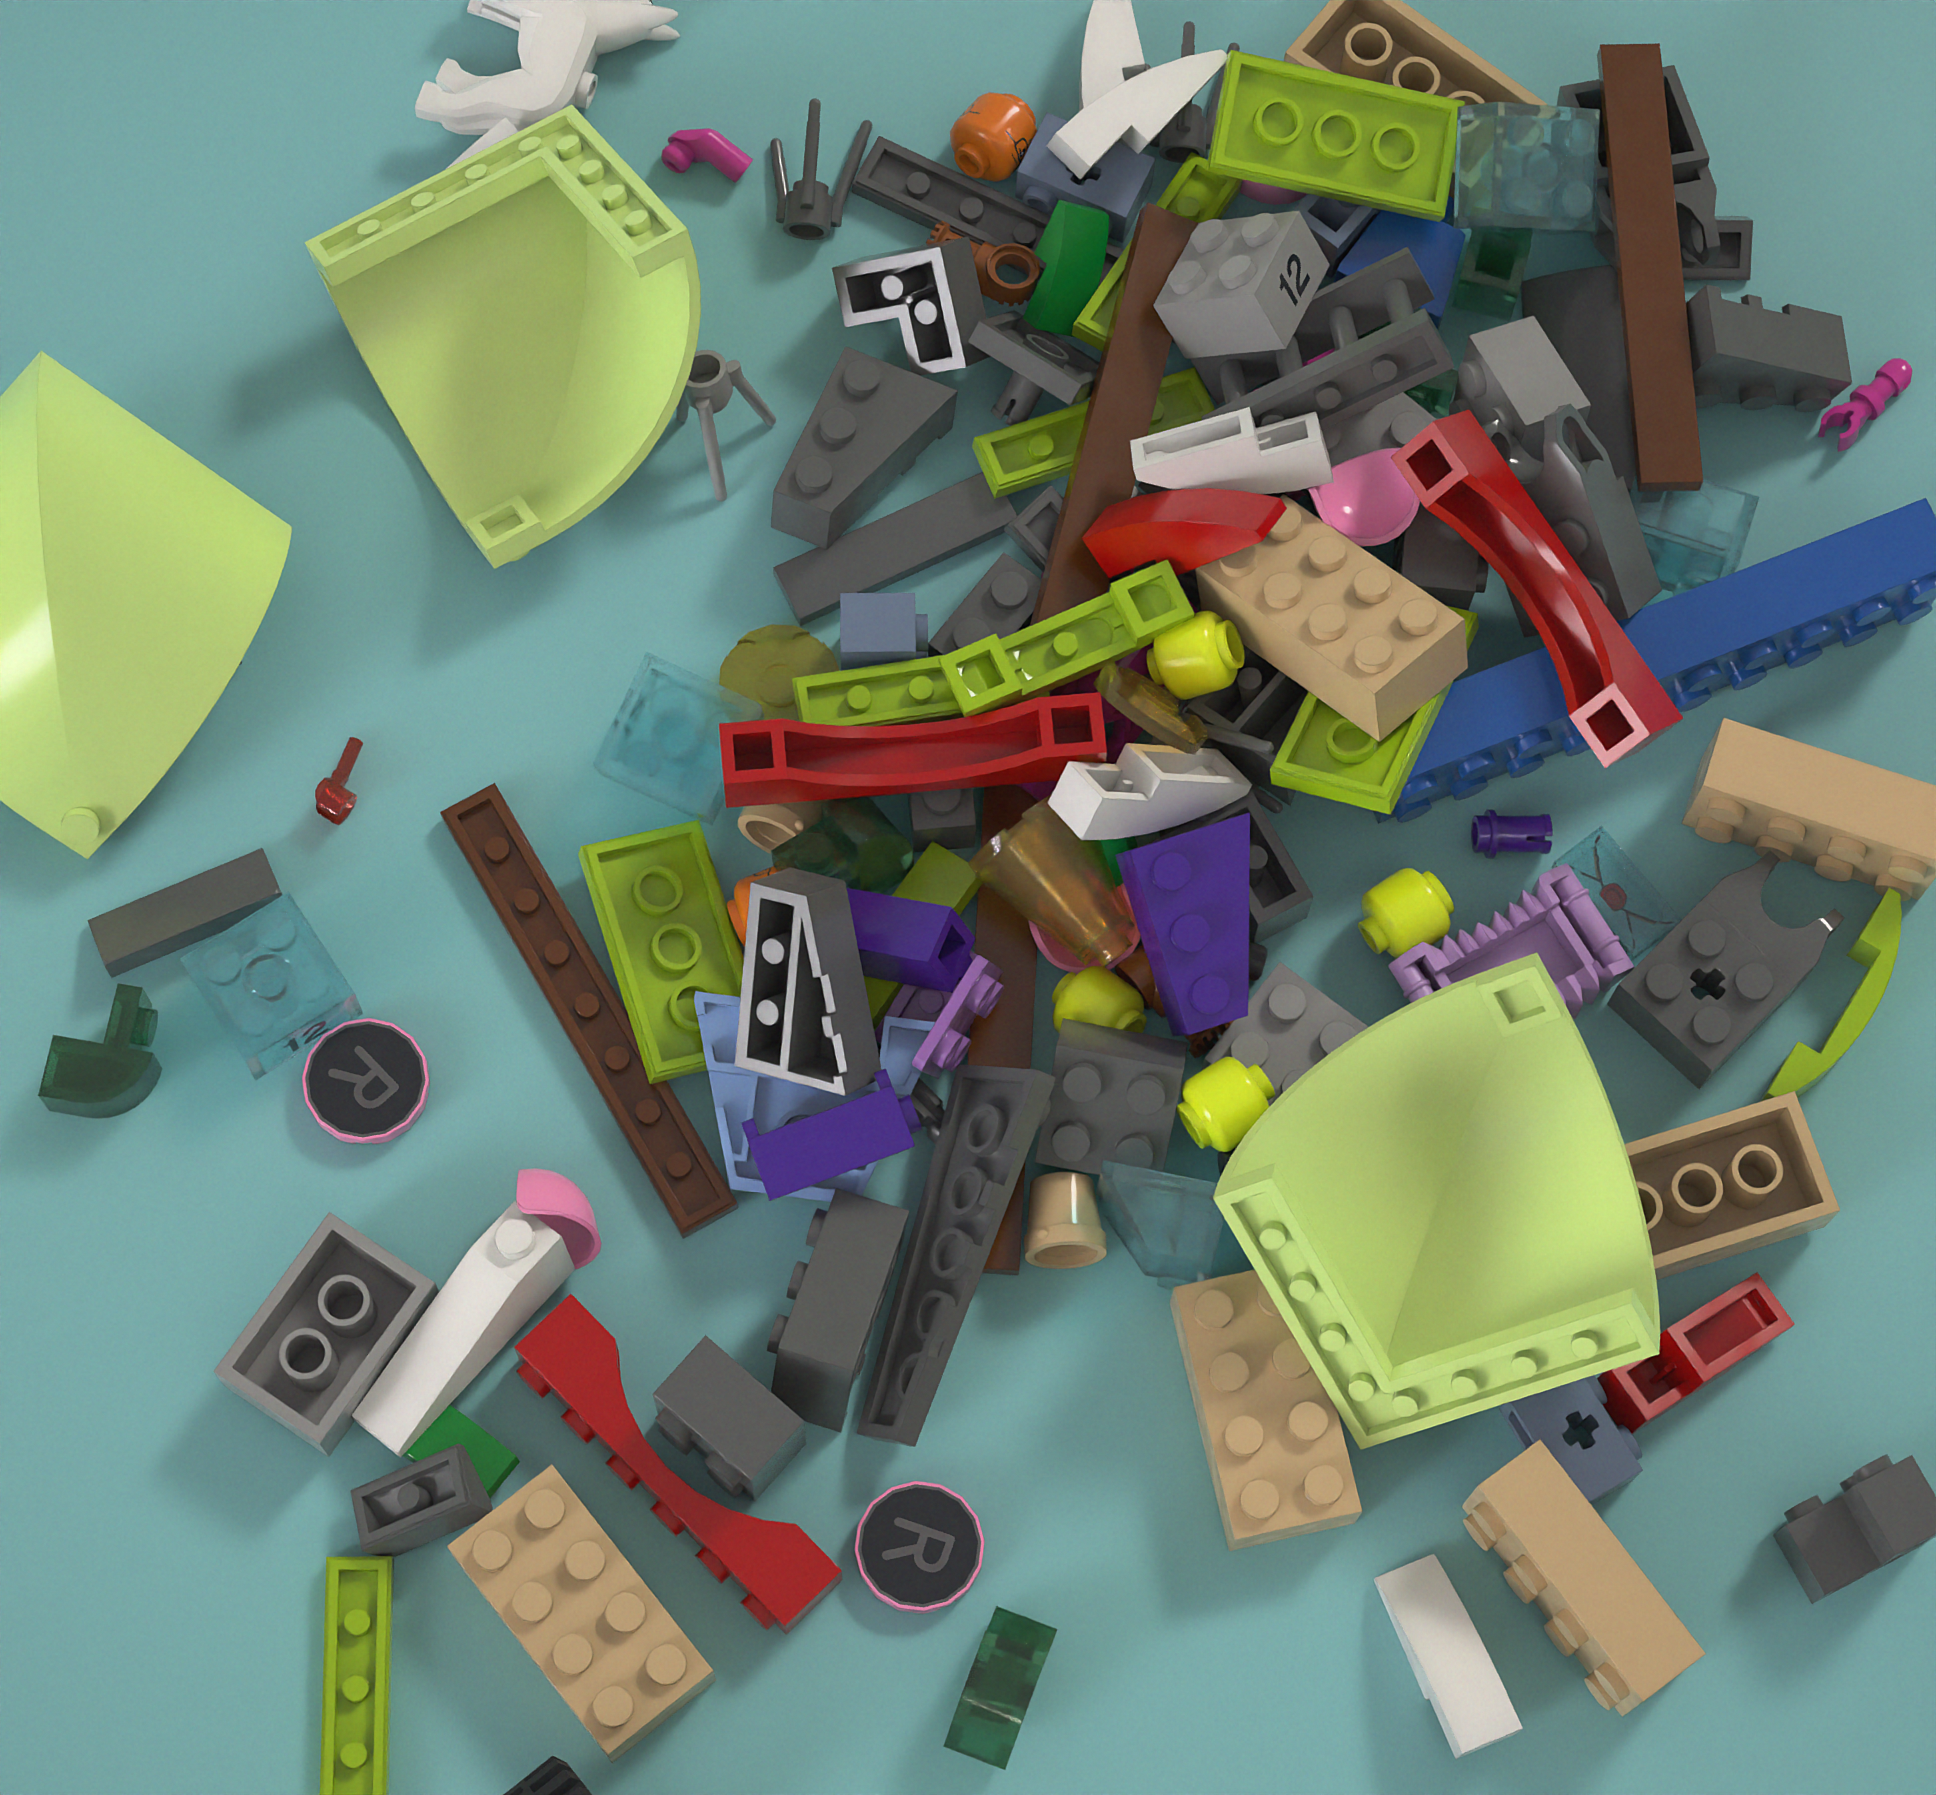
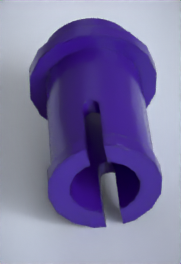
[1471,809,1553,859]

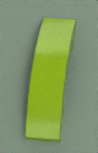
[938,559,1195,717]
[1759,887,1902,1102]

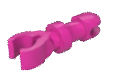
[1818,358,1912,452]

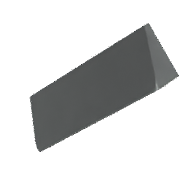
[87,848,287,978]

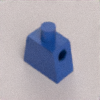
[1334,195,1466,331]

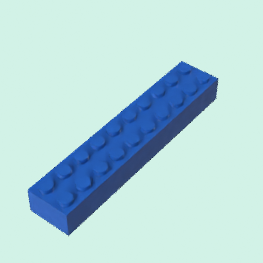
[1372,498,1936,824]

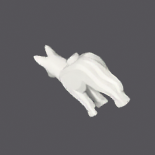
[415,0,680,135]

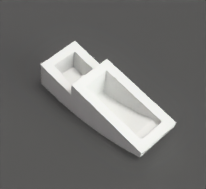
[1079,0,1145,147]
[1046,49,1227,180]
[1130,407,1334,494]
[1048,743,1252,840]
[1374,1554,1523,1759]

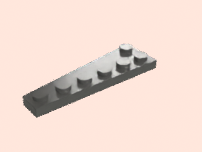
[856,1064,1056,1447]

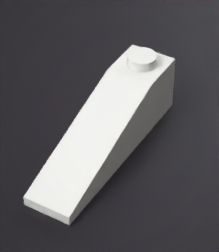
[351,1201,575,1458]

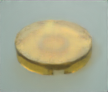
[719,624,840,723]
[1093,662,1208,755]

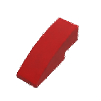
[1082,488,1287,578]
[1597,1272,1795,1434]

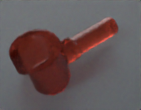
[315,737,363,825]

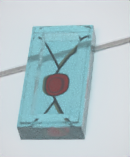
[1551,825,1681,961]

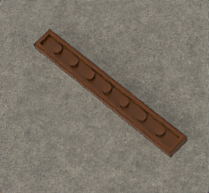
[1597,43,1703,492]
[1030,202,1198,626]
[440,783,738,1239]
[967,784,1045,1275]

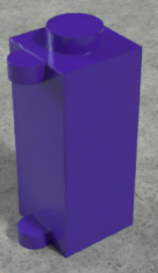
[846,888,976,993]
[741,1068,922,1201]

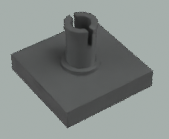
[968,310,1100,426]

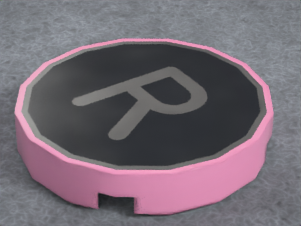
[302,1018,430,1144]
[855,1481,985,1614]

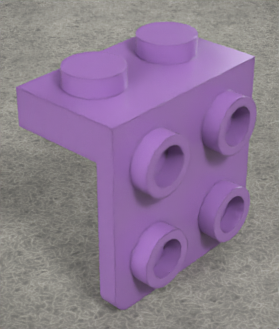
[874,951,1004,1078]

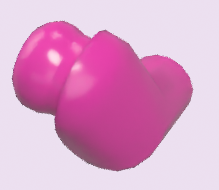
[661,128,753,183]

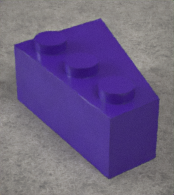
[1115,813,1250,1036]

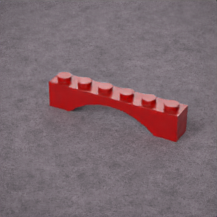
[1390,409,1684,768]
[719,692,1107,808]
[514,1294,842,1635]

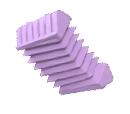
[1388,863,1635,1019]

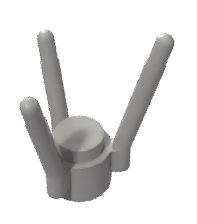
[676,350,776,502]

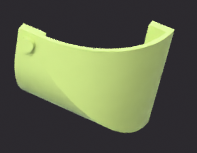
[304,104,701,569]
[0,351,292,860]
[1213,952,1660,1450]

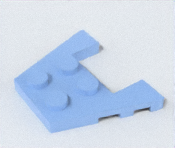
[694,991,935,1202]

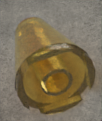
[968,794,1135,968]

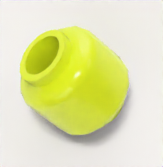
[1147,610,1245,700]
[1358,868,1455,958]
[1052,965,1147,1033]
[1176,1057,1276,1152]

